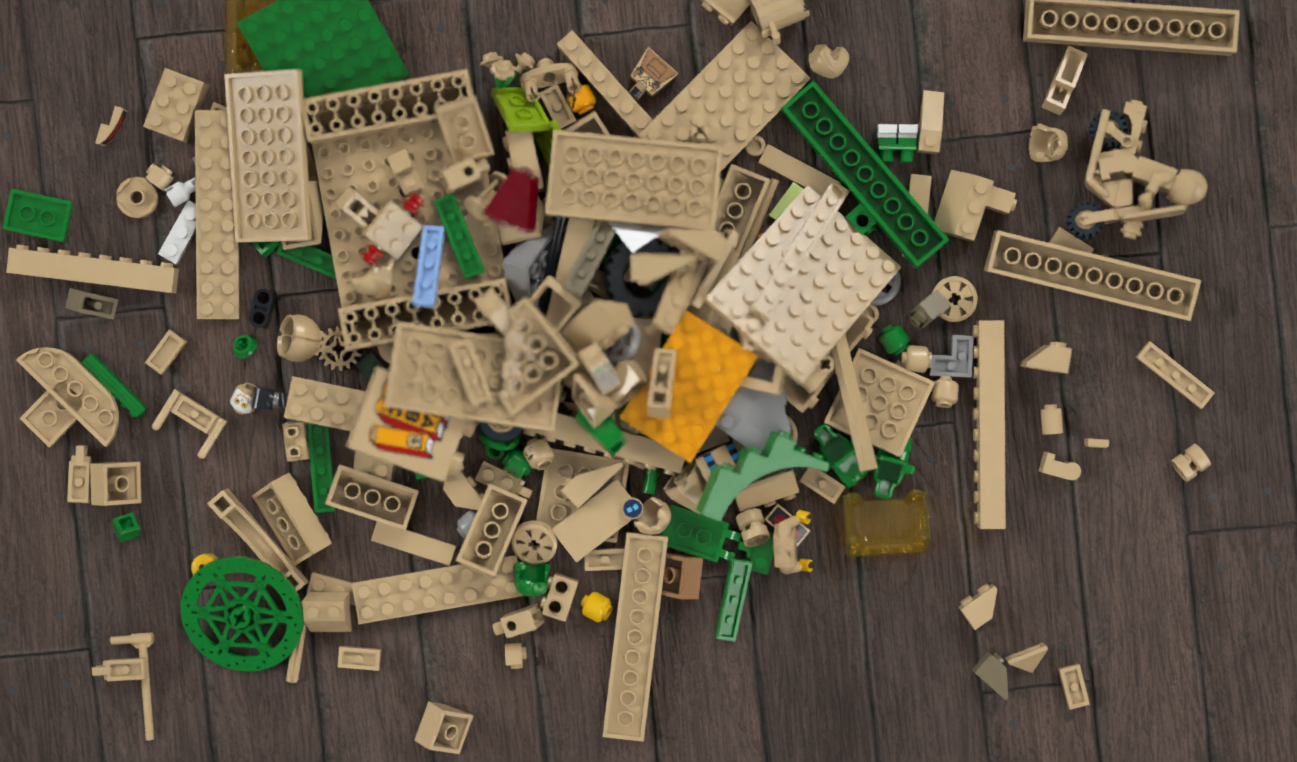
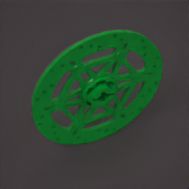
[181,556,304,672]

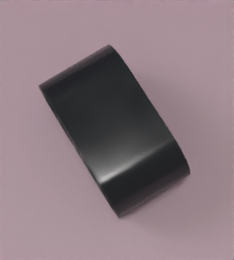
[249,289,276,328]

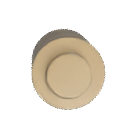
[1040,404,1063,435]

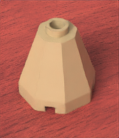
[663,461,707,514]

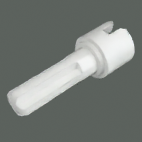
[164,177,196,207]

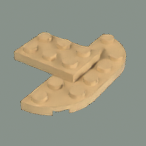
[16,347,119,447]

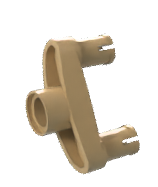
[520,58,581,102]

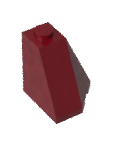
[482,166,539,234]

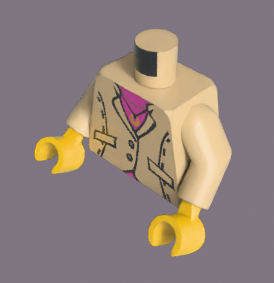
[773,510,813,574]

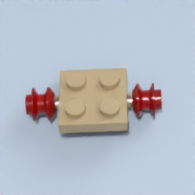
[361,193,425,266]

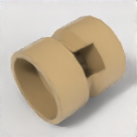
[1171,444,1211,482]
[736,509,770,547]

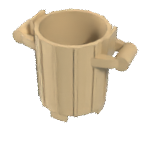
[746,0,810,45]

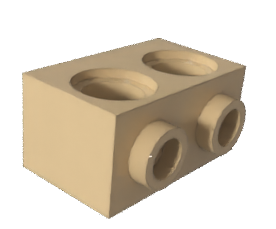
[540,573,579,622]

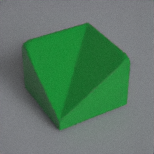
[112,512,140,543]

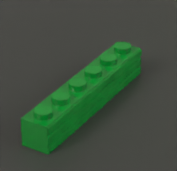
[82,354,148,418]

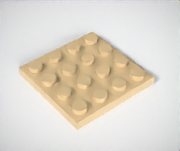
[824,348,935,458]
[536,448,629,543]

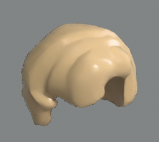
[634,497,671,535]

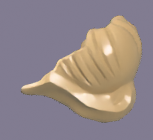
[351,258,395,299]

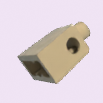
[440,158,490,195]
[493,603,545,638]

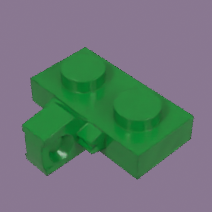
[738,532,774,575]

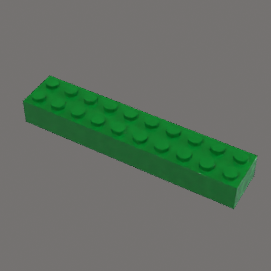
[781,81,949,268]

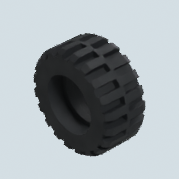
[603,238,676,317]

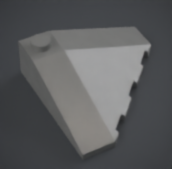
[503,221,556,308]
[715,358,791,470]

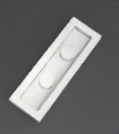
[158,200,196,265]

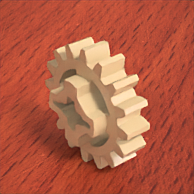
[319,326,363,371]

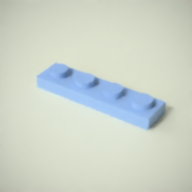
[413,226,446,307]

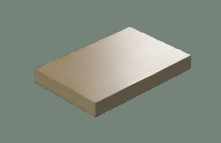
[435,95,495,165]

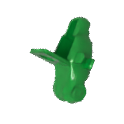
[814,424,871,488]
[873,437,915,499]

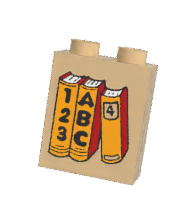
[345,367,478,482]

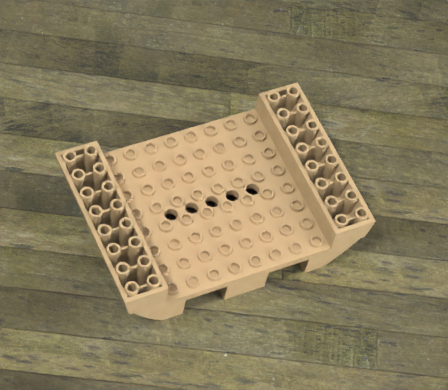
[302,69,512,350]

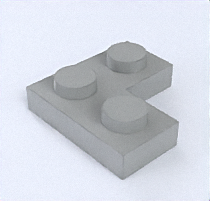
[929,335,974,377]

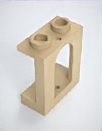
[739,343,787,396]

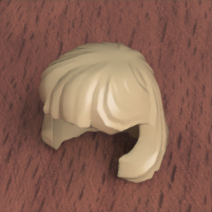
[809,44,849,78]
[1028,123,1068,162]

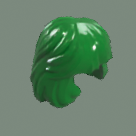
[513,562,550,597]

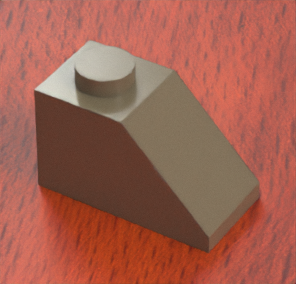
[65,288,119,319]
[972,652,1008,700]

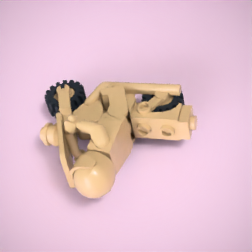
[1067,100,1207,240]

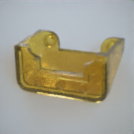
[842,490,931,557]

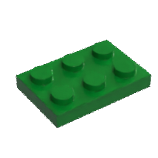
[2,188,74,242]

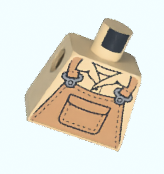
[629,47,678,100]

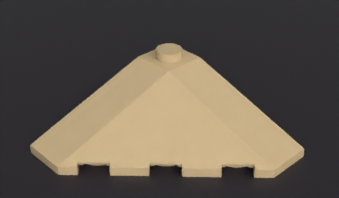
[499,297,581,415]

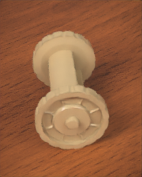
[464,171,507,221]

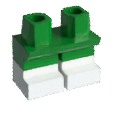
[876,124,918,163]

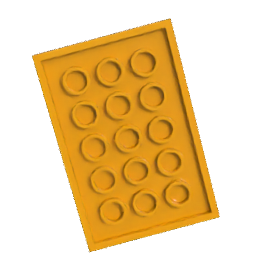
[619,311,758,463]

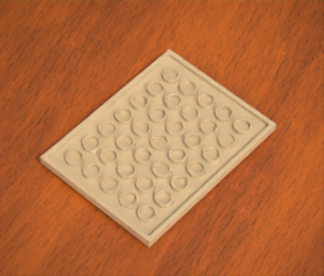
[704,185,901,385]

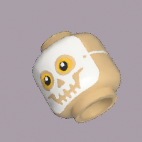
[230,383,256,414]

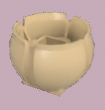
[277,314,324,362]

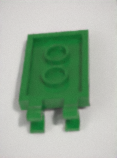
[661,504,741,563]

